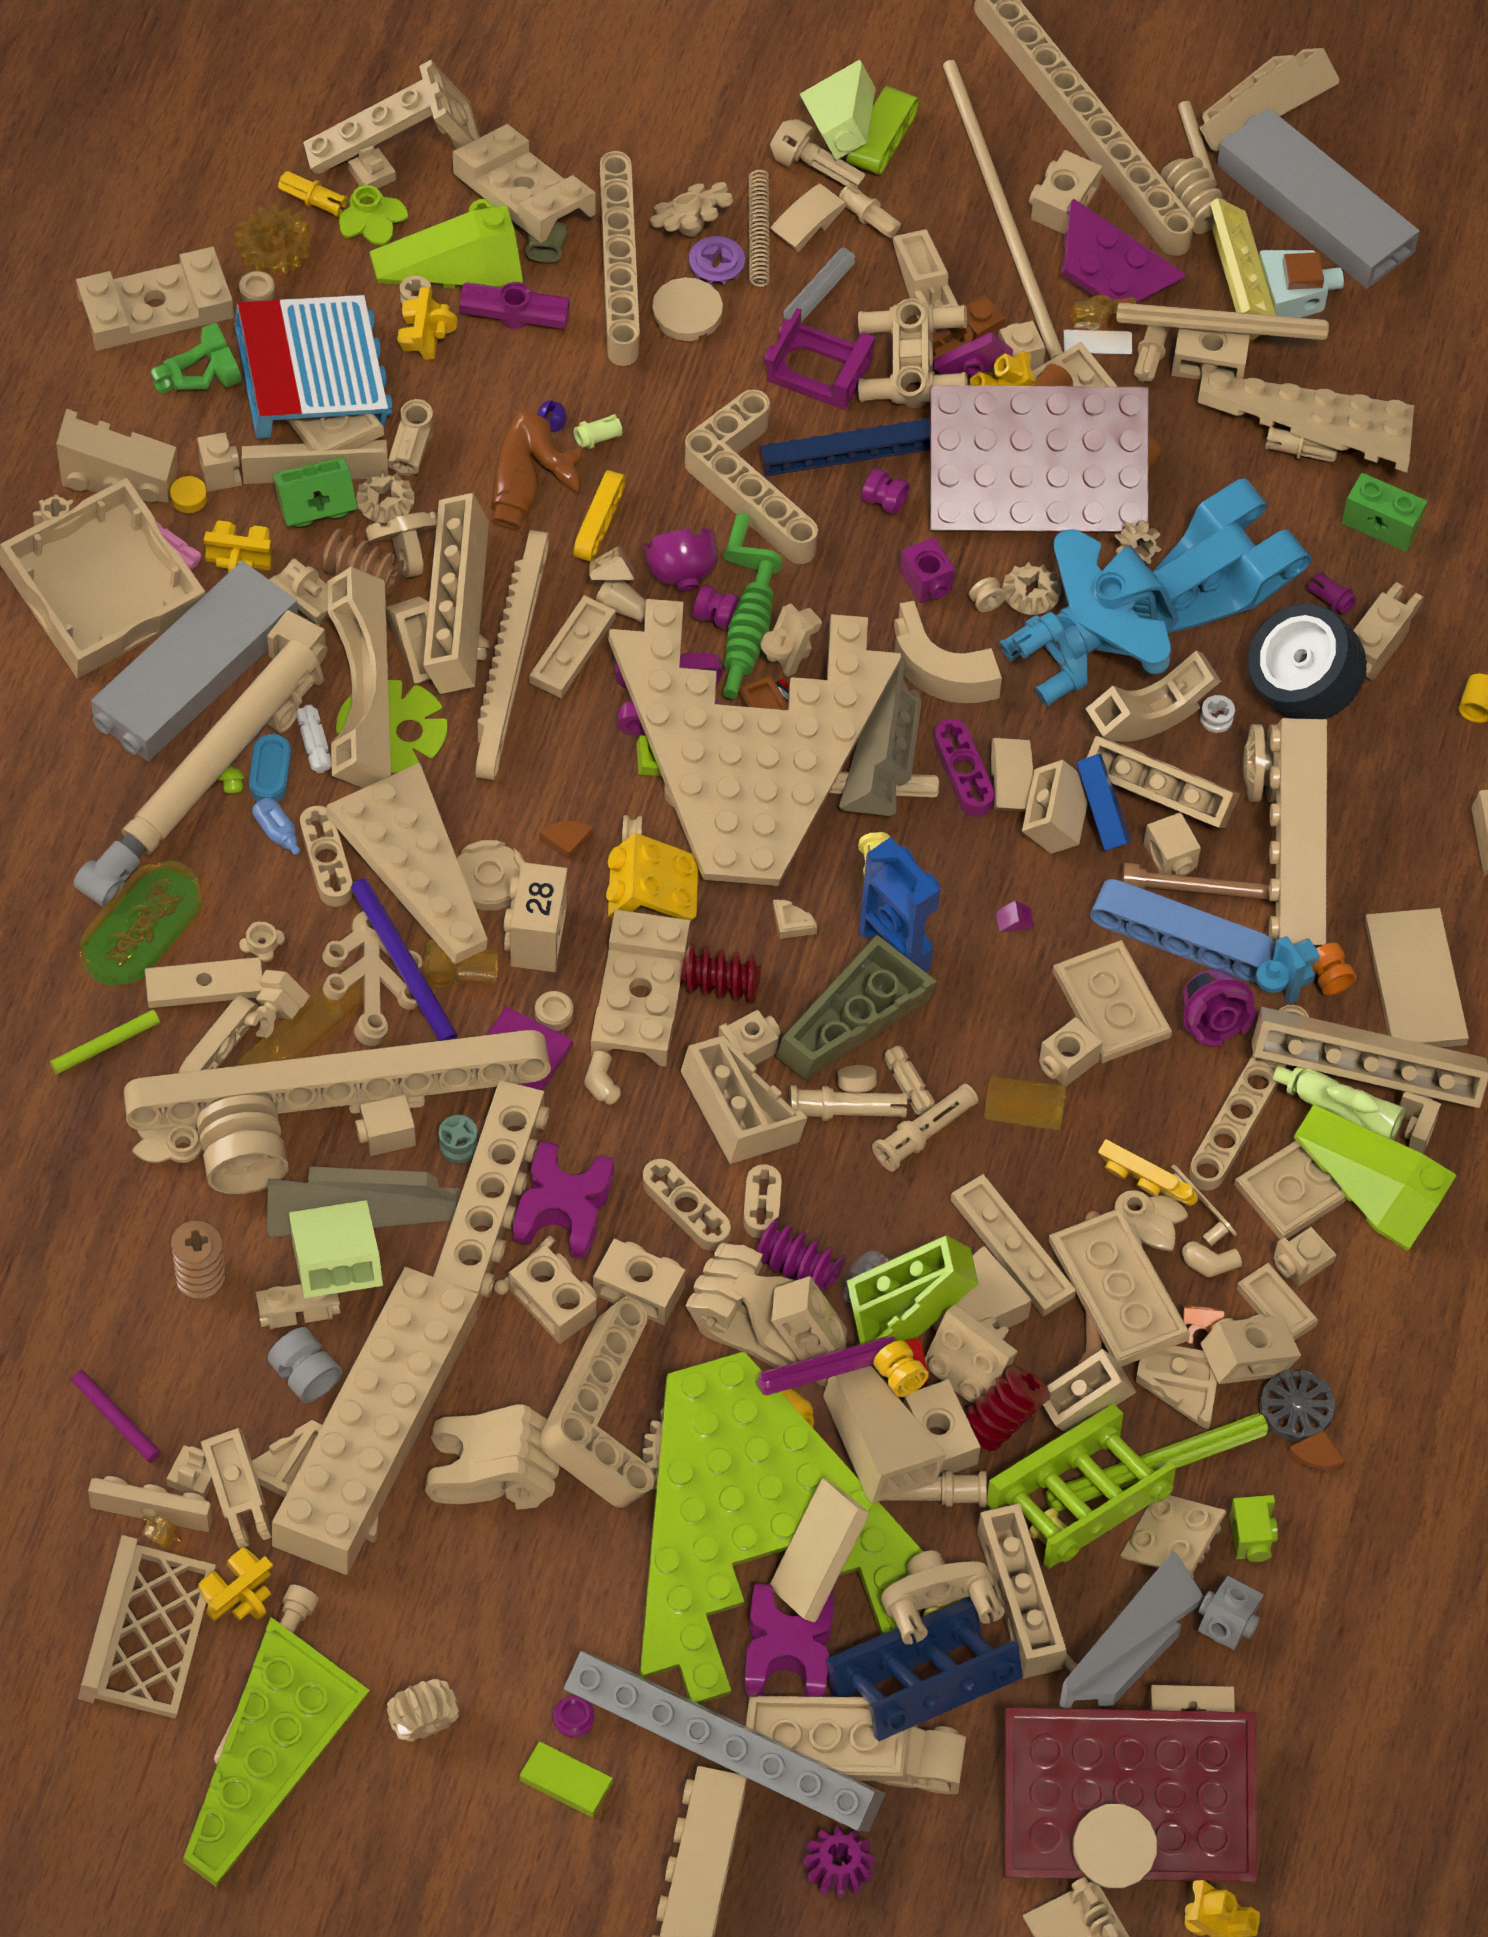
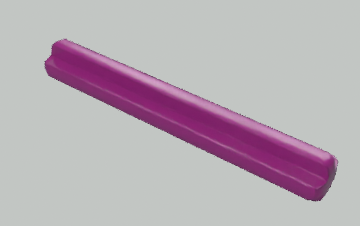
[757,1336,896,1396]

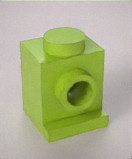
[1229,1495,1278,1562]

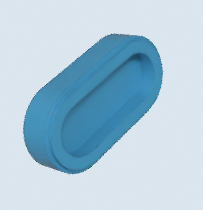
[249,734,291,802]

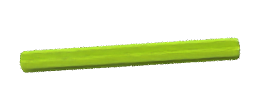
[1045,1413,1269,1512]

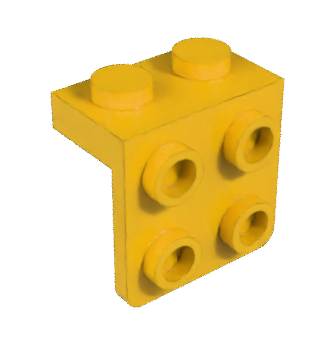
[606,832,698,921]

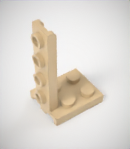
[303,60,480,174]

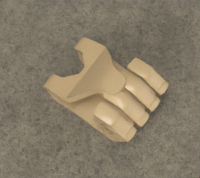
[686,1243,799,1368]
[424,1405,559,1510]

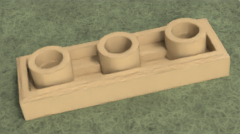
[145,957,263,1008]
[88,1476,213,1532]

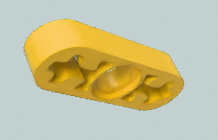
[573,470,626,562]

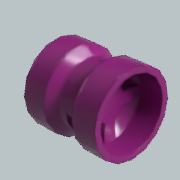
[861,467,910,515]
[692,584,740,630]

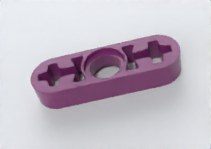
[934,719,994,817]

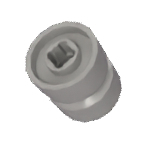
[267,1327,342,1403]

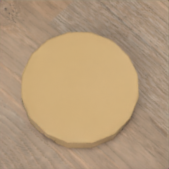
[652,277,723,341]
[457,840,525,910]
[1073,1804,1157,1888]

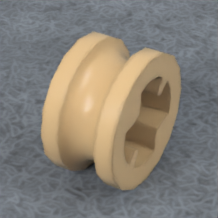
[400,275,432,306]
[969,577,1006,613]
[622,815,642,842]

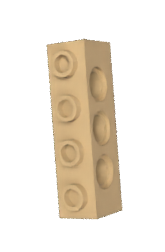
[1087,736,1240,828]
[977,1503,1066,1679]

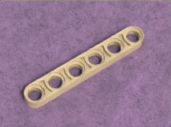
[1189,1005,1309,1191]

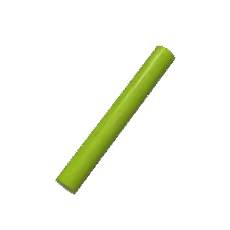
[50,1010,160,1075]

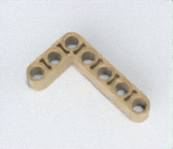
[684,390,818,564]
[540,1297,655,1508]

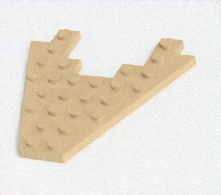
[608,599,901,886]

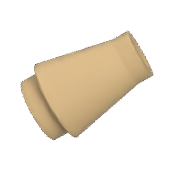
[595,580,646,623]

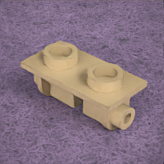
[255,1284,340,1330]

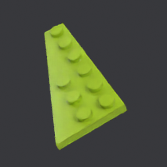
[183,1617,370,1887]

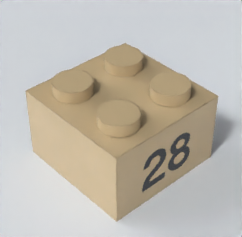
[504,862,567,972]

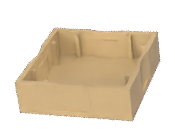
[0,478,205,679]

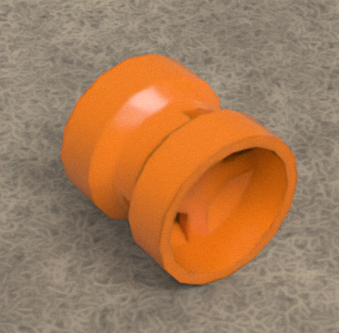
[1311,942,1357,996]

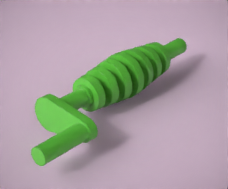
[723,513,783,699]

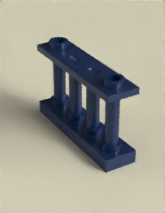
[826,1597,1023,1742]

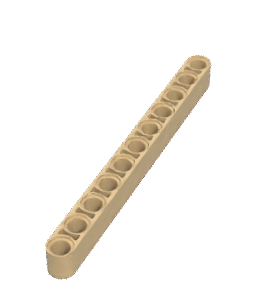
[974,0,1194,256]
[124,1030,551,1130]

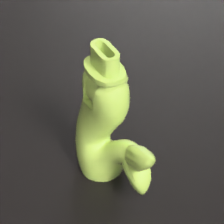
[1273,1066,1406,1140]

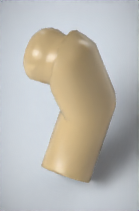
[584,1051,621,1105]

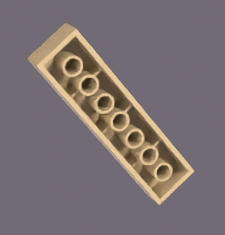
[272,1267,478,1575]

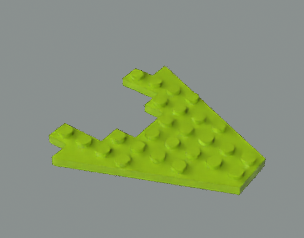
[640,1352,923,1704]

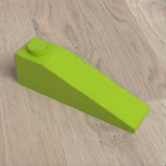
[370,205,523,289]
[1294,1104,1457,1251]

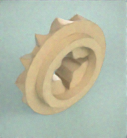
[356,471,414,523]
[1003,562,1061,615]

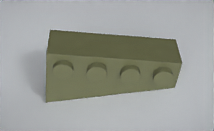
[776,935,937,1080]

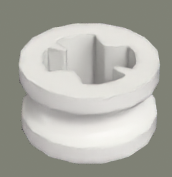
[1200,695,1235,733]

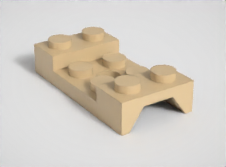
[453,124,596,243]
[76,246,234,351]
[591,910,690,1067]

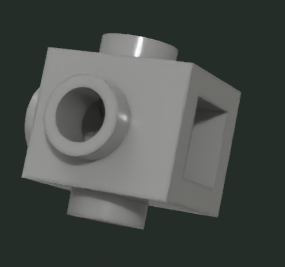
[1198,1576,1264,1650]

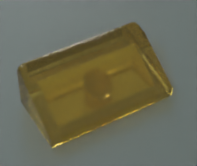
[984,1076,1066,1130]

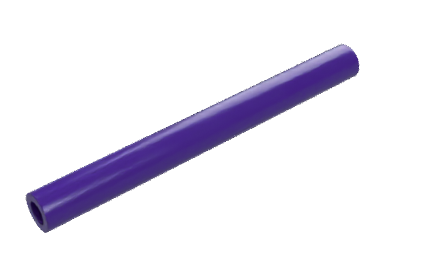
[351,878,458,1041]

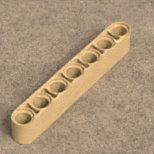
[600,151,640,366]

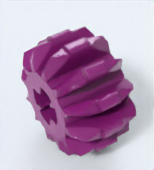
[803,1824,875,1900]

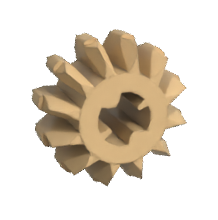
[387,1679,459,1741]

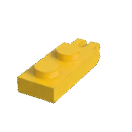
[1098,1139,1198,1206]

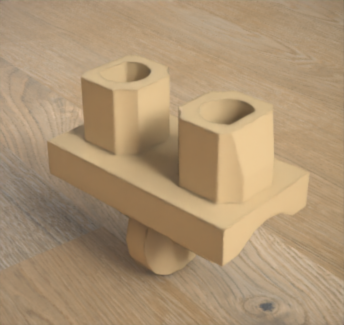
[269,558,330,626]
[760,604,822,677]

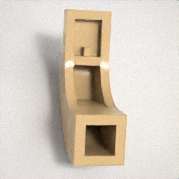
[894,601,1002,703]
[1086,650,1221,742]

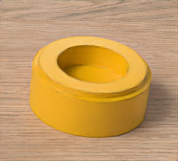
[170,476,207,513]

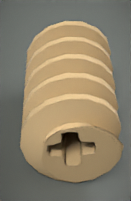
[1160,157,1227,234]

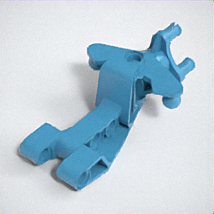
[999,478,1312,707]

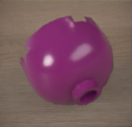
[644,528,718,591]

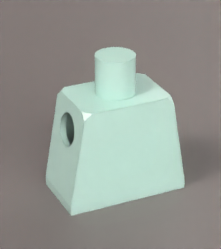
[1259,250,1344,318]

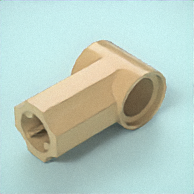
[388,399,433,477]

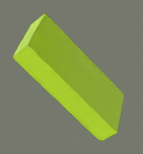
[519,1741,613,1818]

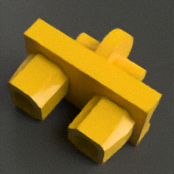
[397,286,458,360]
[970,350,1036,386]
[204,520,273,573]
[198,1547,273,1622]
[1185,1880,1260,1937]

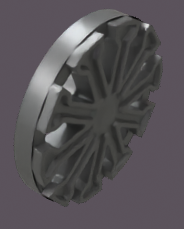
[1259,1370,1336,1442]

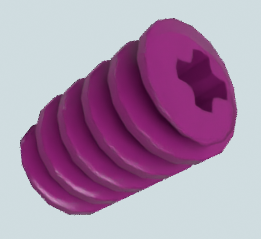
[757,1217,847,1293]

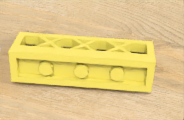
[1210,198,1276,341]

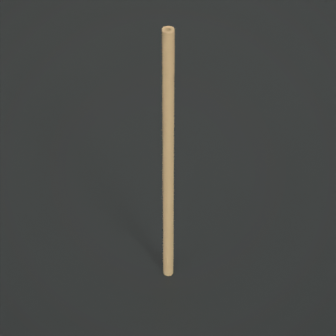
[943,60,1063,360]

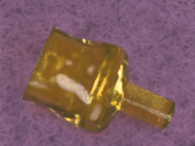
[1070,294,1137,330]

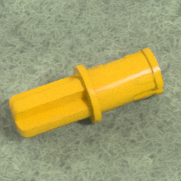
[278,171,348,217]

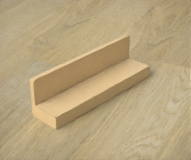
[241,440,388,484]

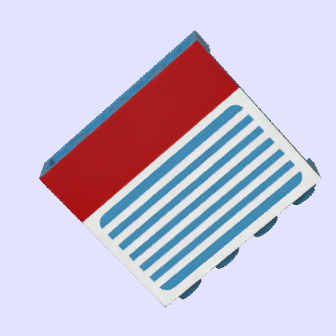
[234,295,392,438]

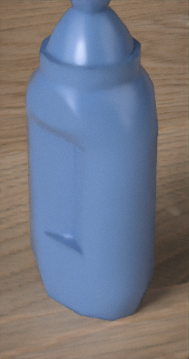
[251,797,301,855]

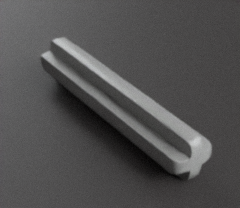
[783,247,855,322]

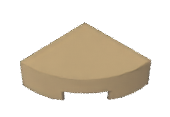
[773,900,817,939]

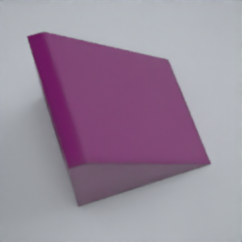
[995,900,1034,932]

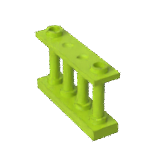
[986,1403,1176,1569]

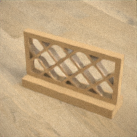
[78,1535,216,1719]

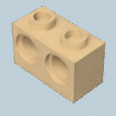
[509,1245,597,1345]
[771,1276,847,1361]

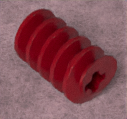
[680,944,762,1004]
[966,1366,1051,1451]

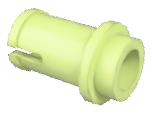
[574,414,622,450]

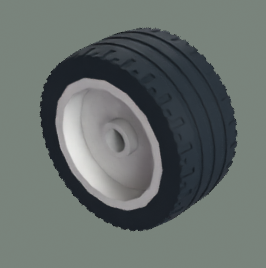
[1248,603,1367,719]

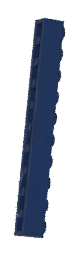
[760,418,930,477]

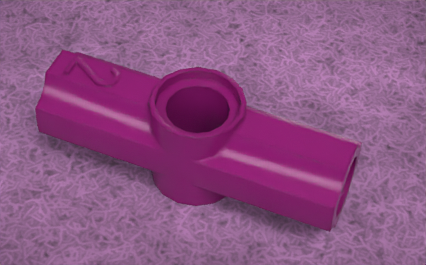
[460,282,570,329]

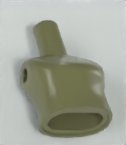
[525,220,568,263]

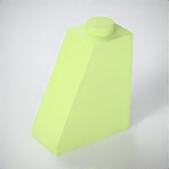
[800,60,876,160]

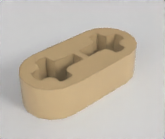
[743,1164,782,1239]

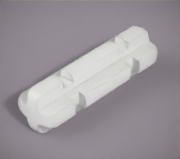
[296,705,332,774]

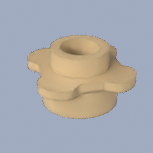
[239,922,285,962]

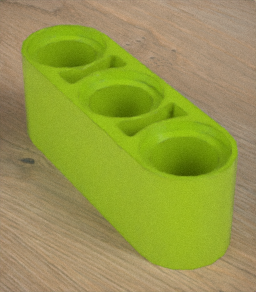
[847,86,919,176]

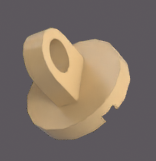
[366,512,437,578]

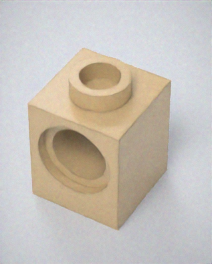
[1143,812,1201,876]
[1039,1017,1102,1087]

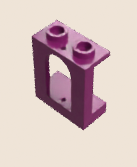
[764,308,875,410]

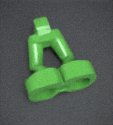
[151,322,242,393]

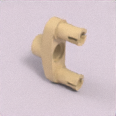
[881,1550,1005,1644]

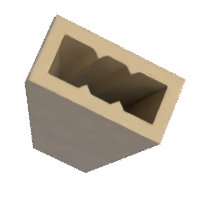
[823,1366,946,1504]

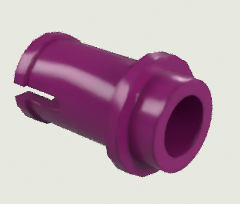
[1308,572,1356,614]

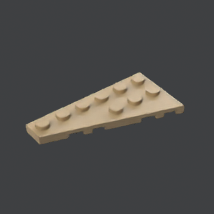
[1198,372,1414,472]
[326,763,488,964]

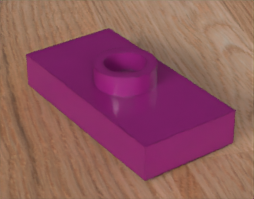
[934,332,1013,380]

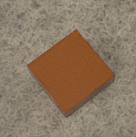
[1283,252,1324,290]

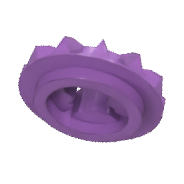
[689,236,745,285]

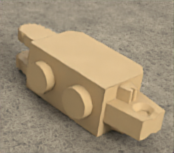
[1353,582,1424,680]

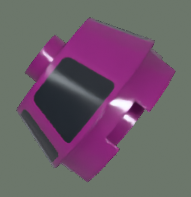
[1181,969,1257,1046]

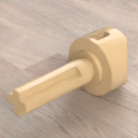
[770,119,866,189]

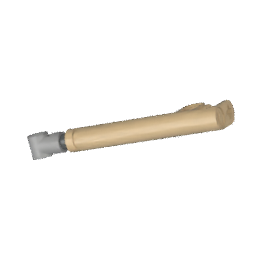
[73,639,324,909]

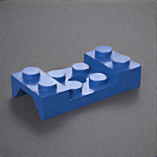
[859,837,941,972]

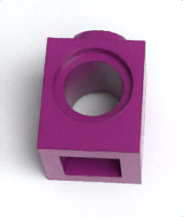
[900,537,955,603]

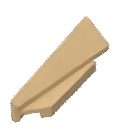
[1200,48,1339,151]

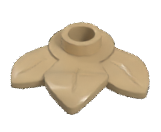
[133,1124,202,1163]
[1114,1190,1188,1252]

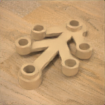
[322,911,422,1046]

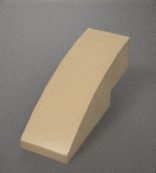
[893,229,959,320]

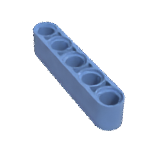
[1090,879,1276,983]

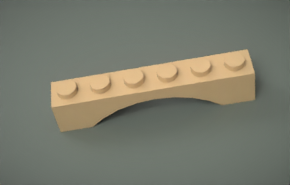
[327,567,391,788]

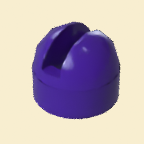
[538,400,566,432]

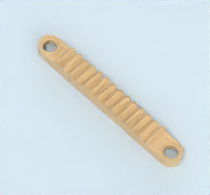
[476,530,549,780]

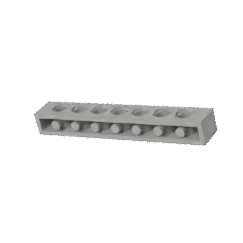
[564,1651,886,1832]

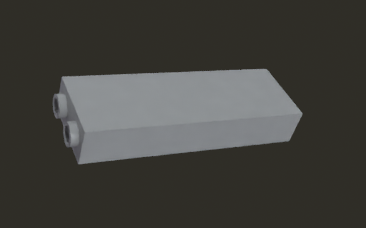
[1217,108,1420,289]
[91,561,298,762]

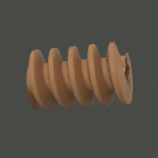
[323,528,404,598]
[171,1221,226,1300]

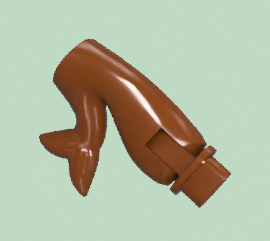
[491,412,583,530]

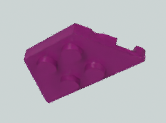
[1062,198,1185,312]

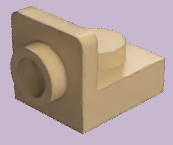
[1400,1091,1441,1154]
[1273,1227,1336,1287]

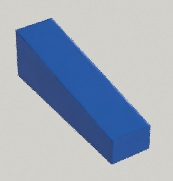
[1077,753,1132,851]

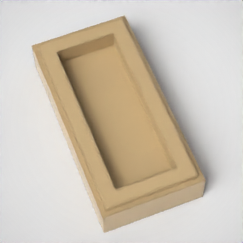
[1236,1263,1318,1341]

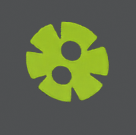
[336,680,447,773]

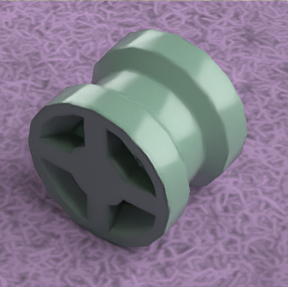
[438,1115,478,1164]

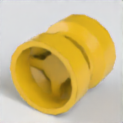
[873,1340,928,1397]

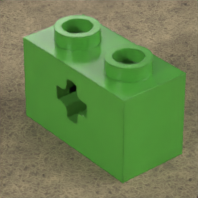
[273,457,358,527]
[1341,473,1428,552]

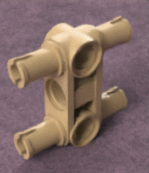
[858,298,968,408]

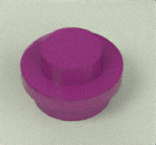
[553,1696,595,1737]

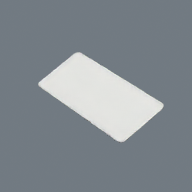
[1064,330,1132,354]

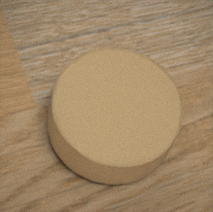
[239,271,275,302]
[535,991,573,1031]
[838,1065,877,1093]

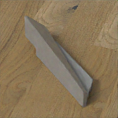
[1060,1552,1204,1708]

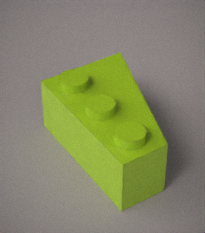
[847,1235,979,1344]

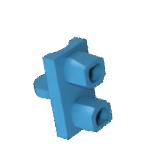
[1256,936,1320,1004]

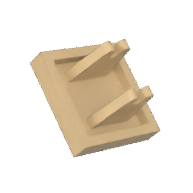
[925,1304,1018,1405]

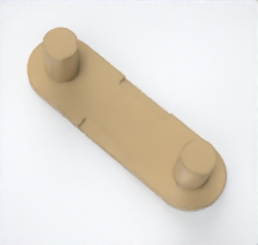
[1162,1164,1237,1247]

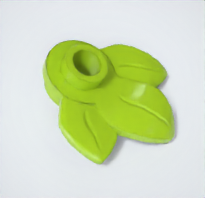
[339,185,408,246]

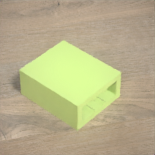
[289,1200,383,1298]

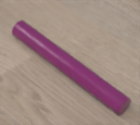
[71,1370,161,1463]

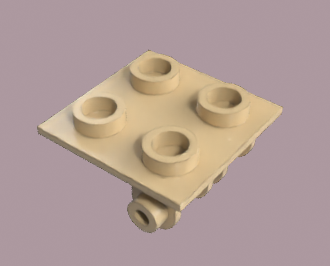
[1120,1495,1226,1578]
[1022,1877,1129,1937]

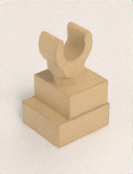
[244,970,310,1038]

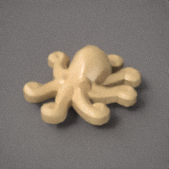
[650,182,733,237]

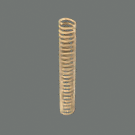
[748,169,770,287]

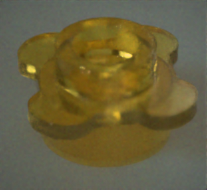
[140,1514,182,1550]

